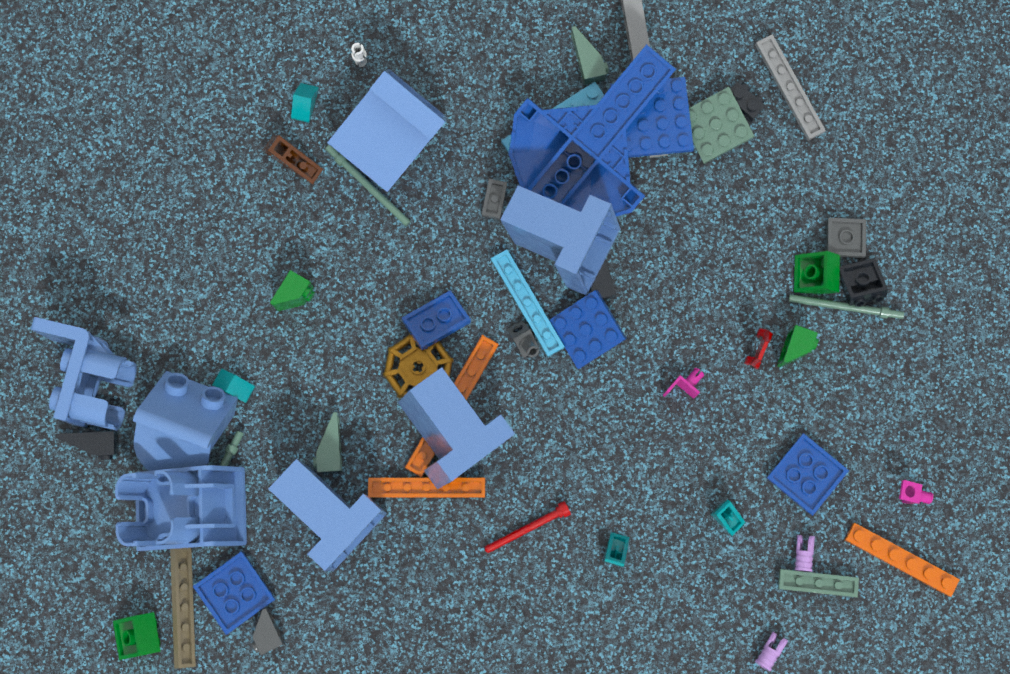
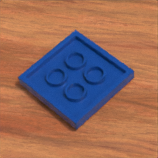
[549,290,627,369]
[766,433,849,516]
[193,551,276,635]

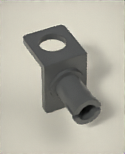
[507,321,539,358]

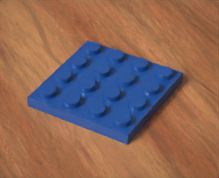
[610,77,694,158]

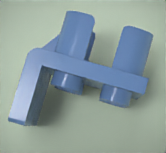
[30,317,137,431]
[115,465,247,551]

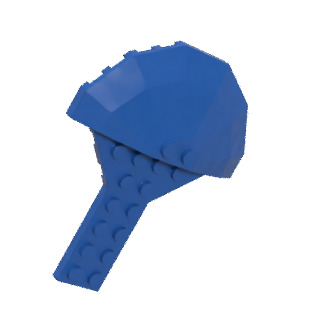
[509,44,676,217]

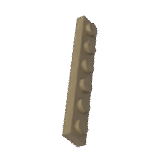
[170,548,196,669]

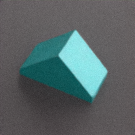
[291,83,319,123]
[212,368,256,403]
[710,500,746,536]
[603,532,630,567]

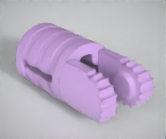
[794,535,815,572]
[755,632,788,671]

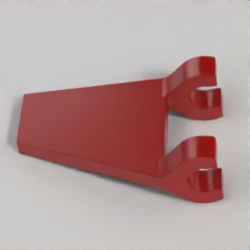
[744,328,773,369]

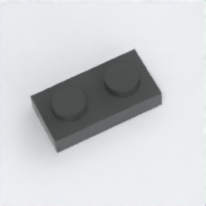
[482,179,507,220]

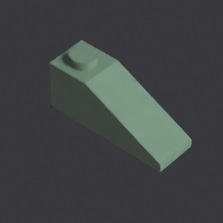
[571,26,609,85]
[313,412,343,474]

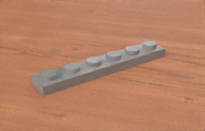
[755,34,826,141]

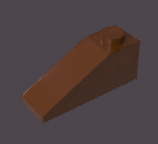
[263,135,323,184]

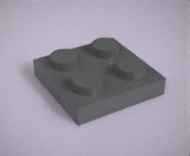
[826,218,866,258]

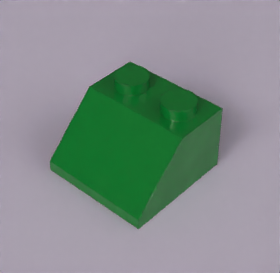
[794,251,840,294]
[270,270,315,311]
[777,325,819,367]
[113,612,161,660]

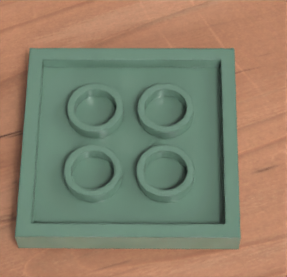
[689,87,755,164]

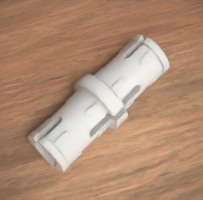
[351,43,367,67]

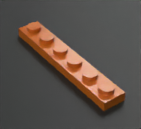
[368,478,485,498]
[845,523,960,597]

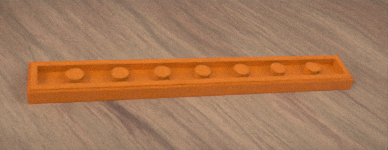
[405,335,499,477]

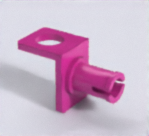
[663,368,704,399]
[899,480,933,504]

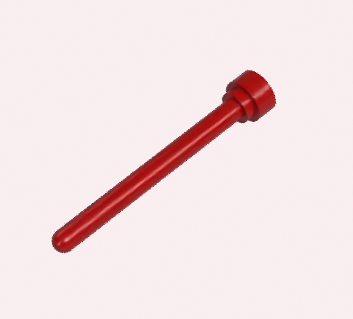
[484,501,572,553]

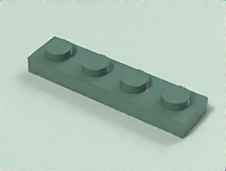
[778,569,859,598]

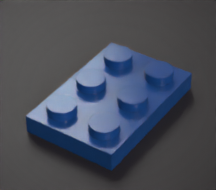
[402,290,471,350]

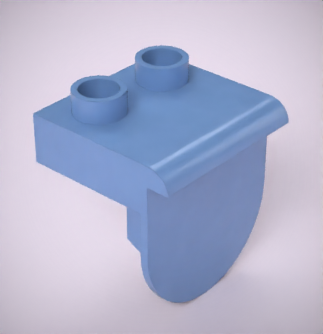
[133,371,238,471]

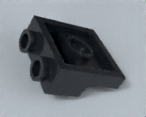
[731,81,766,125]
[840,258,888,307]

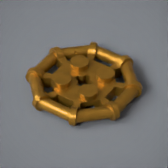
[382,333,454,399]

